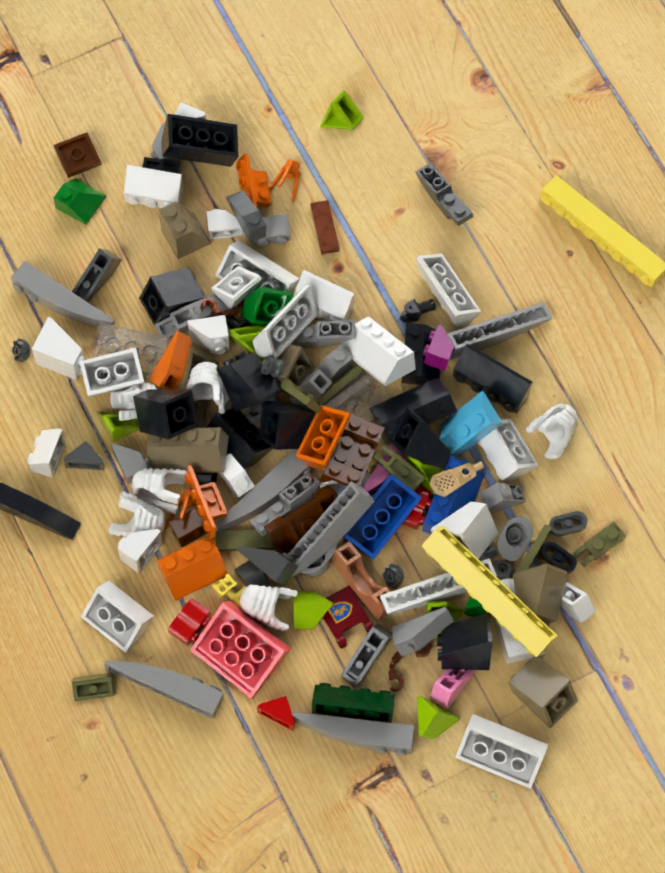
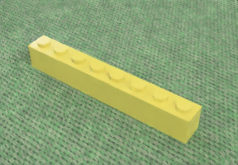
[540,175,665,288]
[422,526,558,657]

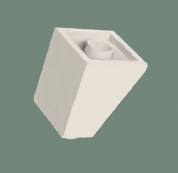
[32,317,84,380]
[431,502,498,559]

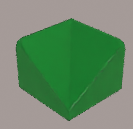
[464,596,486,617]

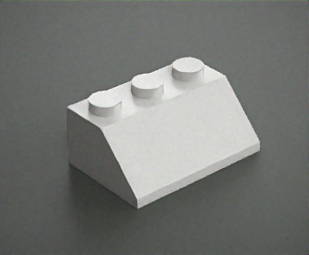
[124,165,183,208]
[293,270,354,321]
[80,347,145,397]
[478,419,539,481]
[81,581,154,653]

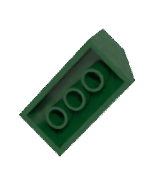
[312,683,395,723]

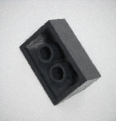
[401,323,440,385]
[206,408,273,469]

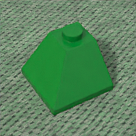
[53,179,106,225]
[240,287,293,325]

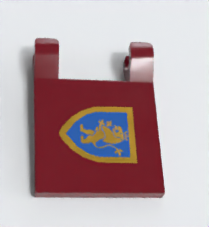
[323,586,374,649]

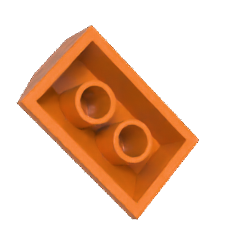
[295,405,351,470]
[157,535,228,601]

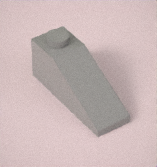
[391,607,454,656]

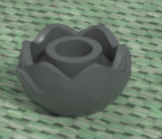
[12,339,30,362]
[492,559,514,580]
[383,564,404,589]

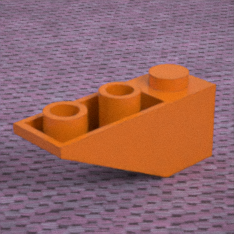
[149,330,192,389]

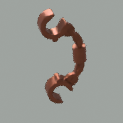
[200,298,246,317]
[388,643,431,692]

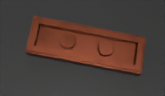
[310,200,340,255]

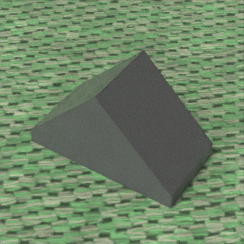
[64,441,104,471]
[234,560,269,587]

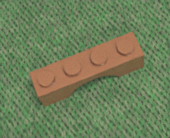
[330,541,391,621]

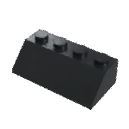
[161,114,239,167]
[453,343,532,414]
[369,377,457,443]

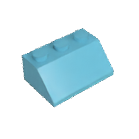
[440,391,502,456]

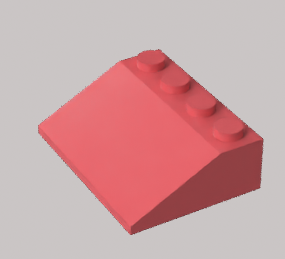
[190,600,292,699]

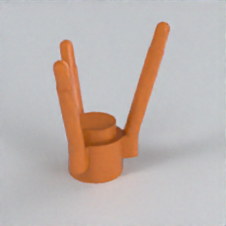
[269,159,301,202]
[164,488,197,530]

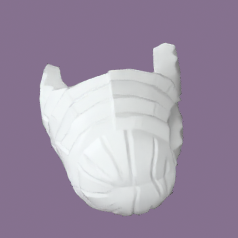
[185,362,225,414]
[110,382,161,421]
[526,404,578,459]
[131,468,187,514]
[108,491,166,537]
[240,584,298,632]

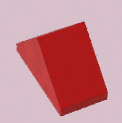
[257,696,295,731]

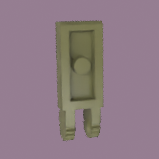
[280,379,322,414]
[373,445,426,492]
[573,522,626,567]

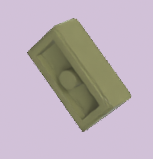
[72,673,115,701]

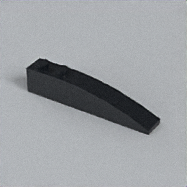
[0,482,81,540]

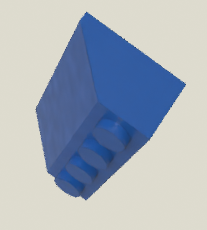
[422,455,484,534]
[343,474,422,560]

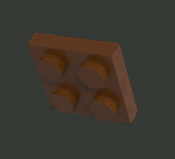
[53,132,102,178]

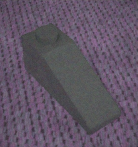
[226,191,267,243]
[72,248,122,302]
[237,546,298,585]
[341,624,393,686]

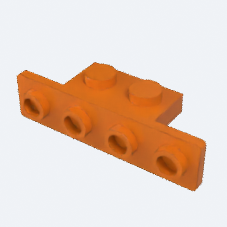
[236,154,272,207]
[184,465,228,538]

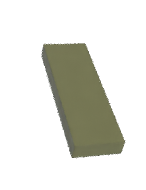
[317,365,364,405]
[518,524,552,572]
[216,530,275,552]

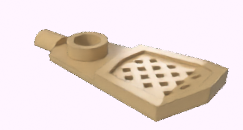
[430,461,484,498]

